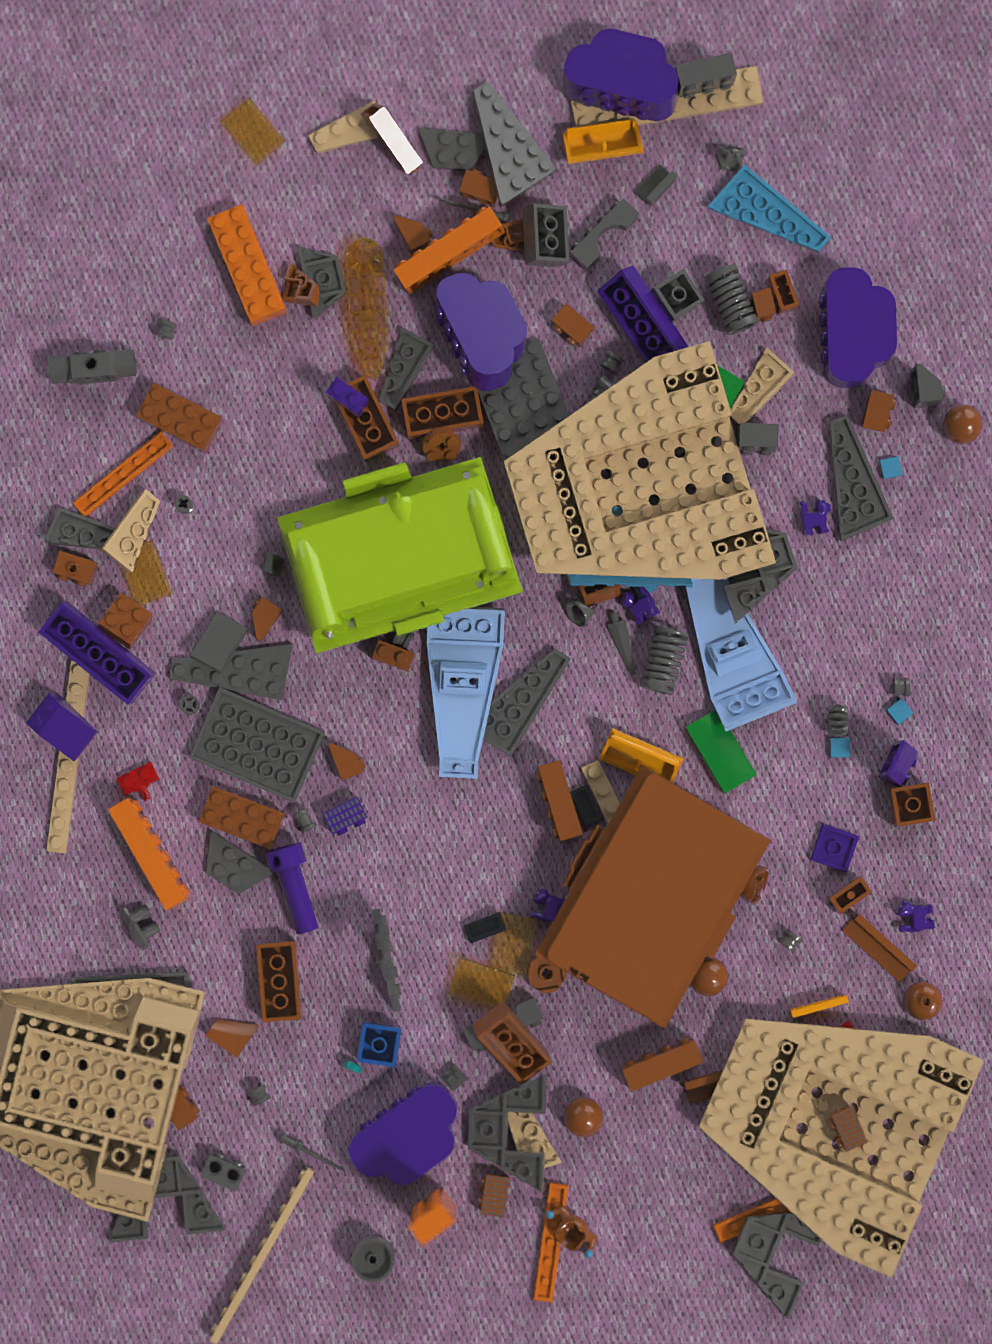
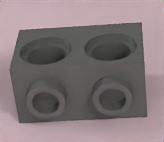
[200,1151,247,1192]

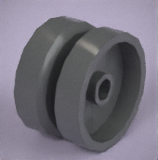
[351,1235,395,1282]

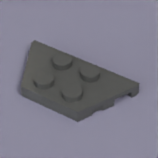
[419,128,485,171]
[297,246,347,319]
[206,831,274,894]

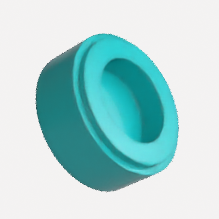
[342,1060,363,1074]

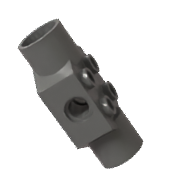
[48,349,137,385]

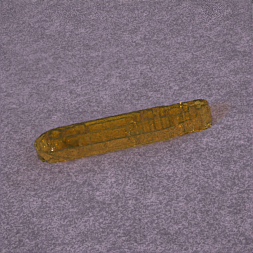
[345,238,389,380]

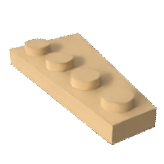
[308,100,377,153]
[730,348,795,425]
[101,489,160,573]
[508,1112,562,1168]

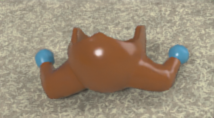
[546,1206,598,1258]

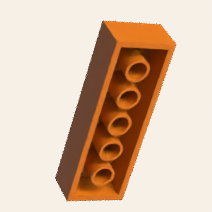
[207,204,287,327]
[393,206,505,294]
[108,798,191,911]
[408,1188,457,1246]

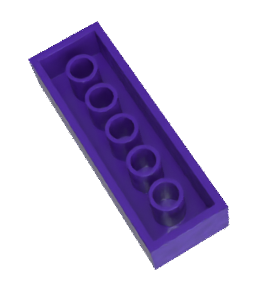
[597,265,689,363]
[38,601,156,705]

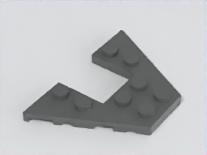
[723,529,797,623]
[372,909,401,1012]
[468,1074,547,1193]
[109,1155,226,1242]
[732,1212,821,1319]

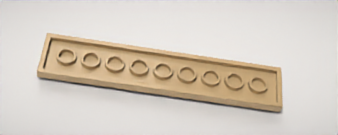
[571,66,763,127]

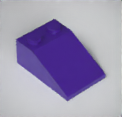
[26,693,98,761]
[878,740,918,787]

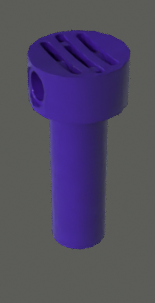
[264,842,319,934]

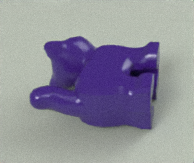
[800,499,831,536]
[621,587,660,625]
[530,889,566,923]
[896,901,935,932]

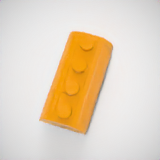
[563,118,643,165]
[599,728,684,783]

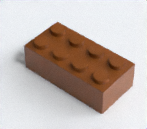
[336,375,400,463]
[136,382,223,454]
[401,387,484,440]
[535,760,583,841]
[199,786,286,850]
[256,941,303,1023]
[472,1002,552,1085]
[621,1036,703,1092]

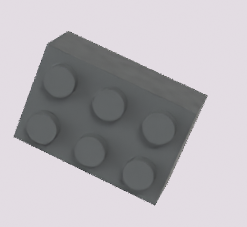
[675,52,737,99]
[522,203,570,267]

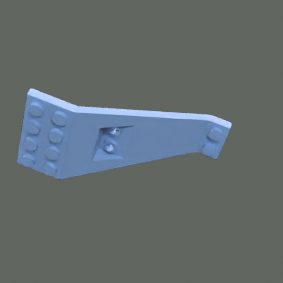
[686,578,797,731]
[427,607,505,779]

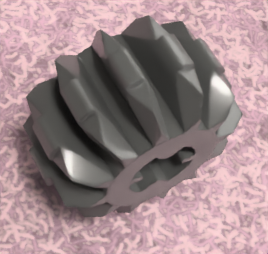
[828,704,848,737]

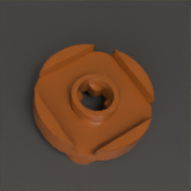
[422,428,461,461]
[527,956,566,993]

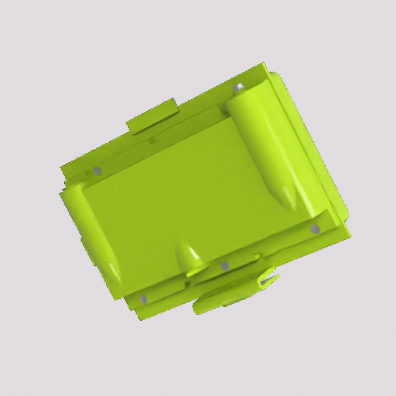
[277,457,523,654]

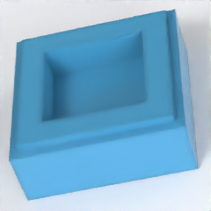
[879,456,903,480]
[886,698,913,725]
[830,738,850,758]

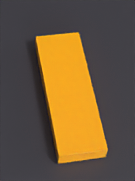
[789,994,849,1018]

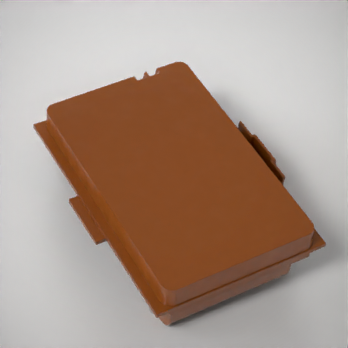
[535,766,771,1029]

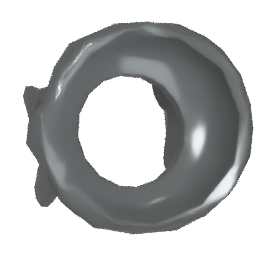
[717,146,747,170]
[566,593,598,627]

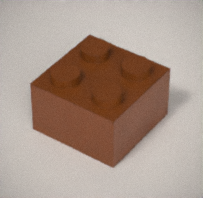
[98,592,153,650]
[887,782,936,827]

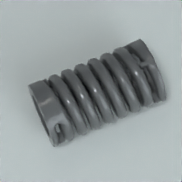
[705,264,759,335]
[640,626,689,695]

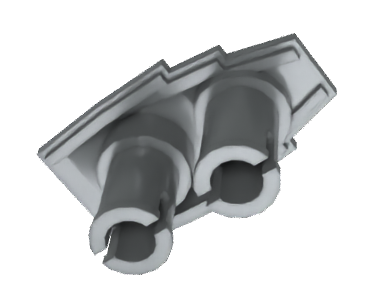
[121,905,161,950]

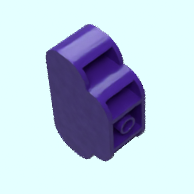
[564,29,678,121]
[819,267,897,388]
[435,273,527,391]
[349,1082,457,1185]

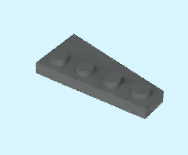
[379,327,435,411]
[44,507,115,550]

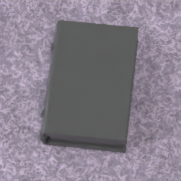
[190,612,248,674]

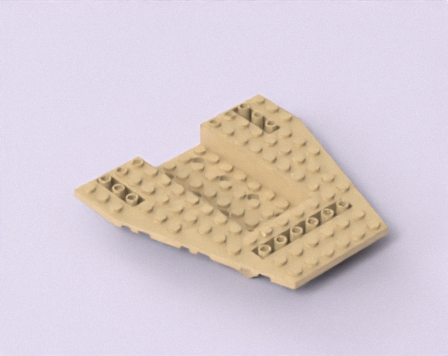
[504,341,776,580]
[0,978,206,1221]
[699,1018,984,1278]

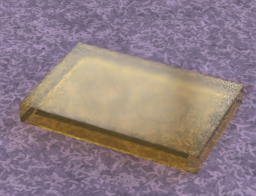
[220,98,286,165]
[122,540,173,606]
[490,913,538,976]
[448,957,515,1009]

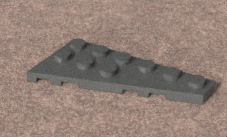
[829,414,894,542]
[169,644,293,700]
[483,649,571,757]

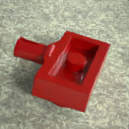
[116,762,160,802]

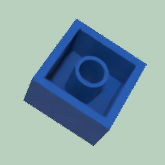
[357,1022,402,1068]

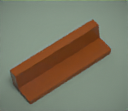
[843,913,917,982]
[683,1070,723,1104]

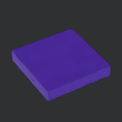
[810,824,859,873]

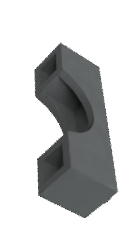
[570,198,640,272]
[463,997,543,1052]

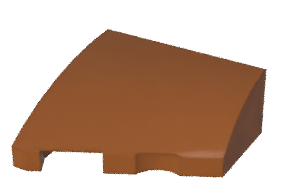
[491,218,525,253]
[282,263,319,307]
[205,1019,259,1058]

